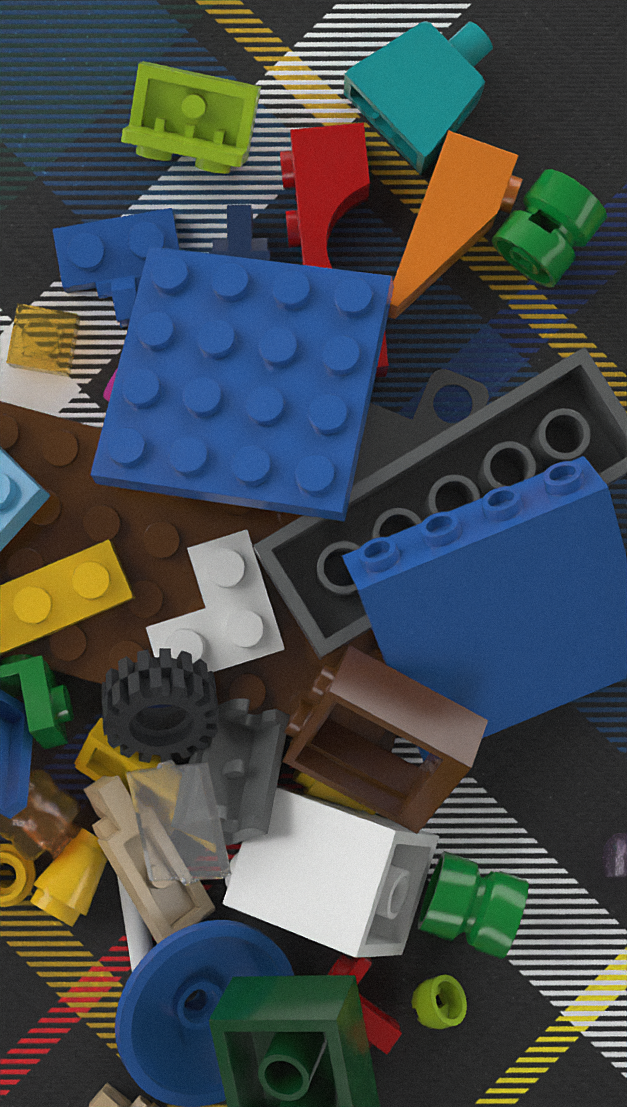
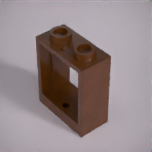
[282,646,488,834]

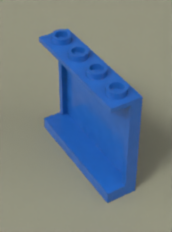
[342,456,627,762]

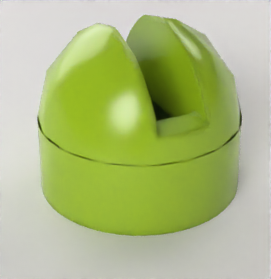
[411,975,467,1029]

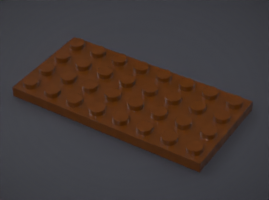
[0,401,396,753]

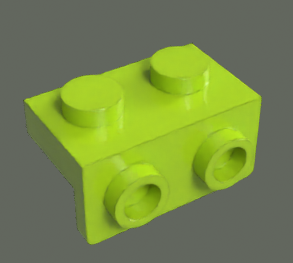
[121,61,261,174]

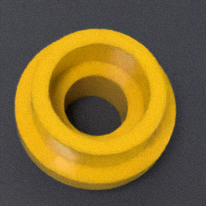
[0,843,36,907]

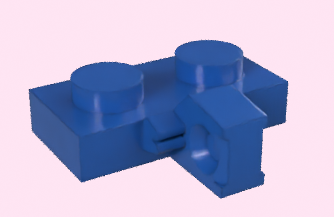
[53,208,180,328]

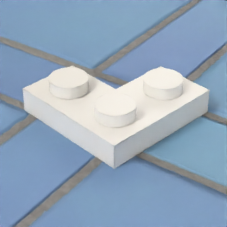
[146,530,285,672]

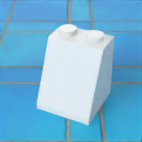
[222,785,439,958]

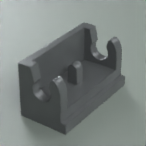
[176,699,290,846]

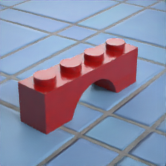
[280,123,389,378]

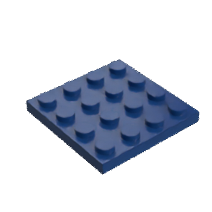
[90,246,394,521]

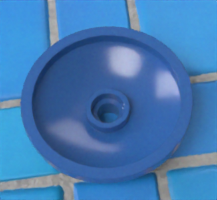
[115,920,294,1107]

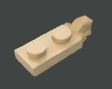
[84,775,215,944]

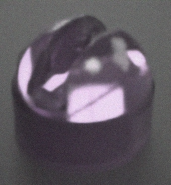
[602,833,627,878]

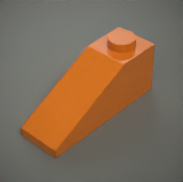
[388,131,523,319]

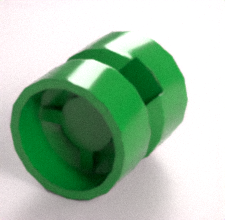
[492,169,607,287]
[418,851,529,959]

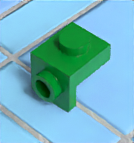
[0,654,74,749]

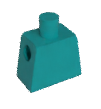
[344,21,493,175]

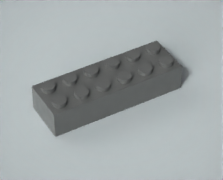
[254,347,627,660]

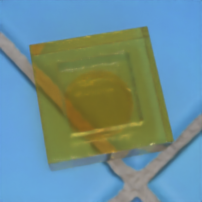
[6,303,81,377]

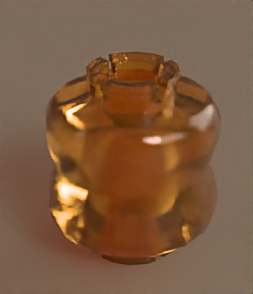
[0,769,82,861]

